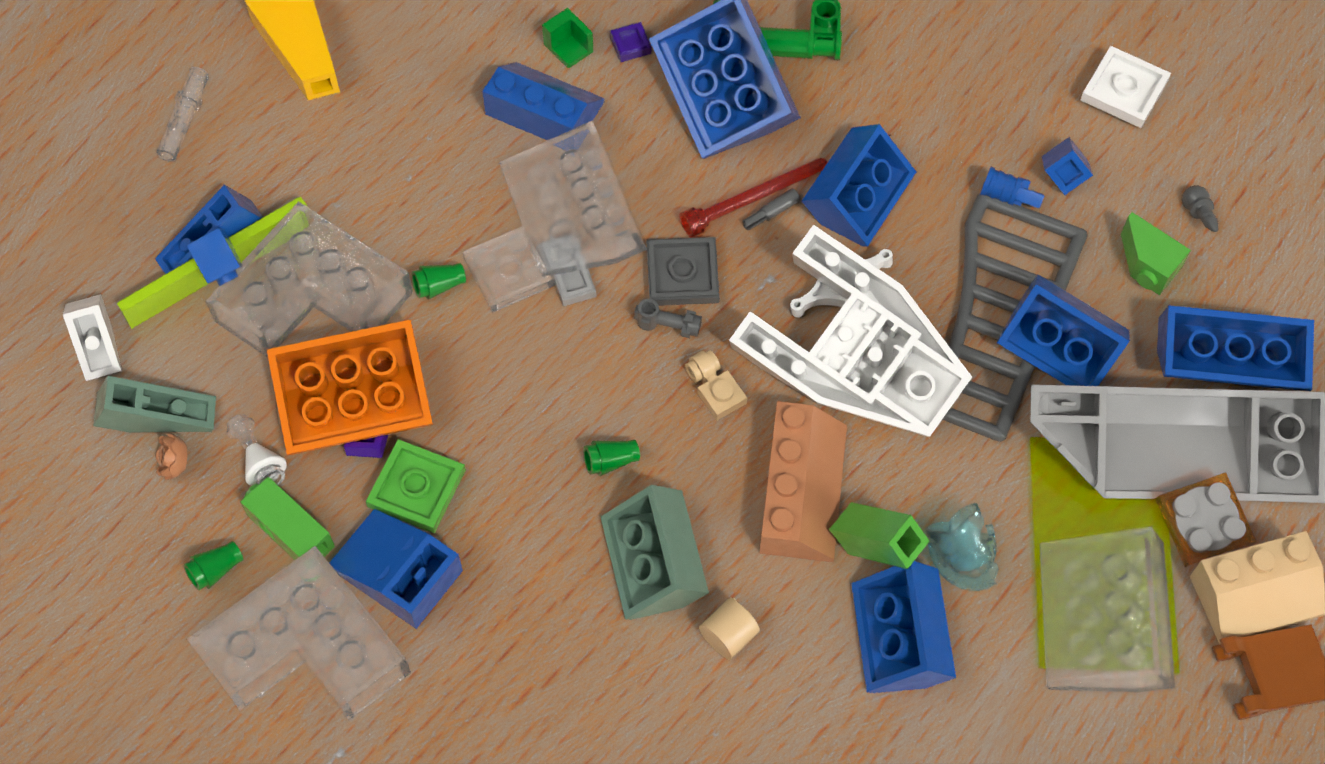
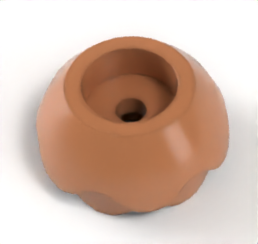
[155,433,187,480]

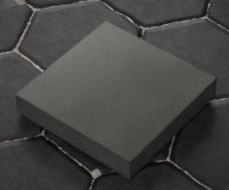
[647,237,720,306]

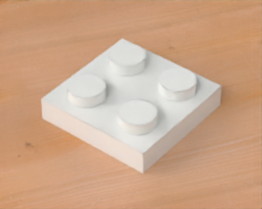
[1081,46,1171,128]

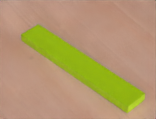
[117,196,312,329]

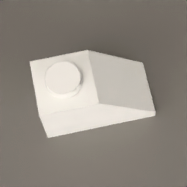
[63,294,122,381]

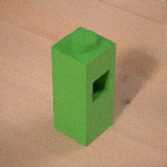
[240,477,335,572]
[829,502,929,569]

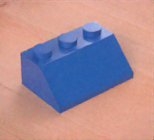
[482,62,604,152]
[802,124,916,247]
[997,274,1130,386]
[851,561,956,693]

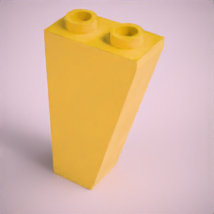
[245,0,340,100]

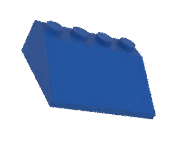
[649,0,801,159]

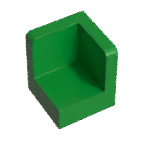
[542,8,594,68]

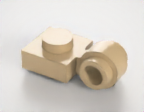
[685,350,747,421]

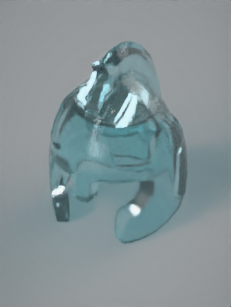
[926,503,998,591]

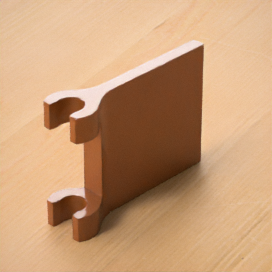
[1212,624,1325,720]

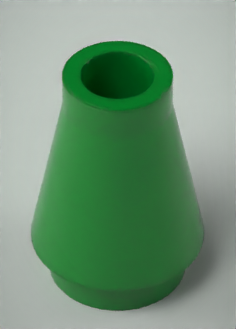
[411,263,466,300]
[583,440,640,476]
[183,541,244,590]

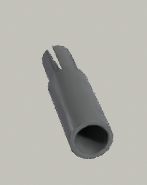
[742,188,800,231]

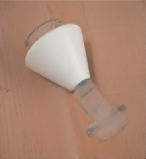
[227,414,287,486]

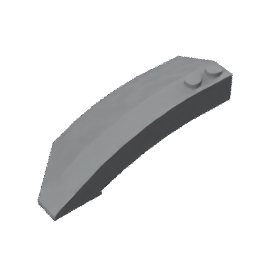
[1030,385,1325,503]

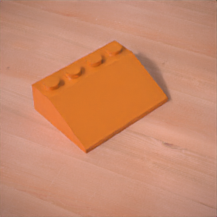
[266,319,433,456]

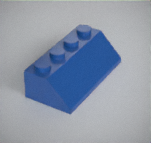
[1157,305,1314,391]

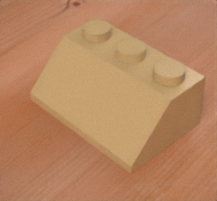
[1190,531,1325,645]

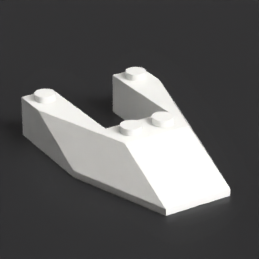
[729,225,972,437]

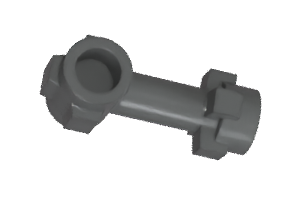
[634,299,702,338]

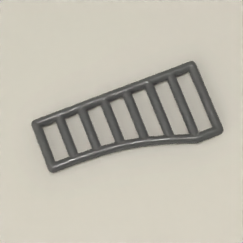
[942,194,1087,442]

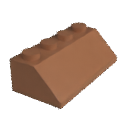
[759,401,847,562]

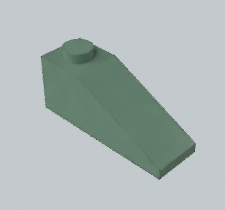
[93,376,216,433]

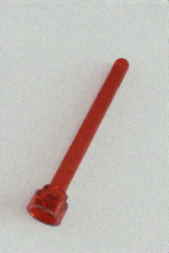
[679,158,828,238]

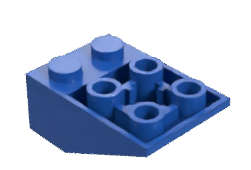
[327,509,463,629]

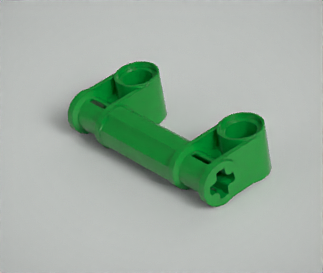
[713,0,842,60]

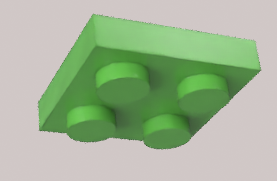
[366,439,466,533]

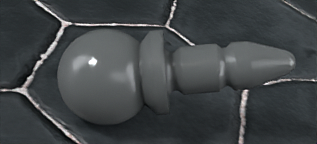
[1182,185,1219,232]

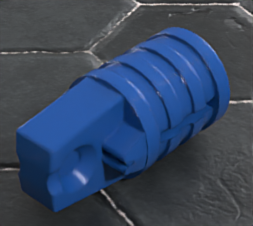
[980,166,1045,208]

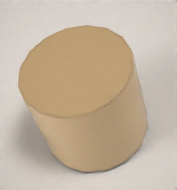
[699,597,760,660]

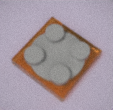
[1155,472,1256,567]

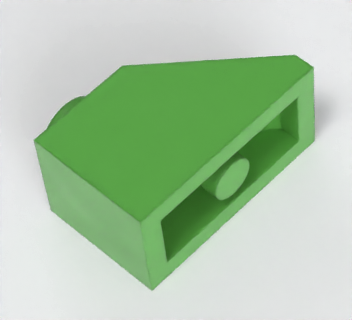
[1121,212,1191,295]

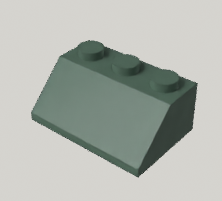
[601,485,709,620]

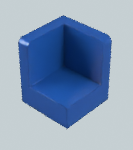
[1042,137,1093,195]

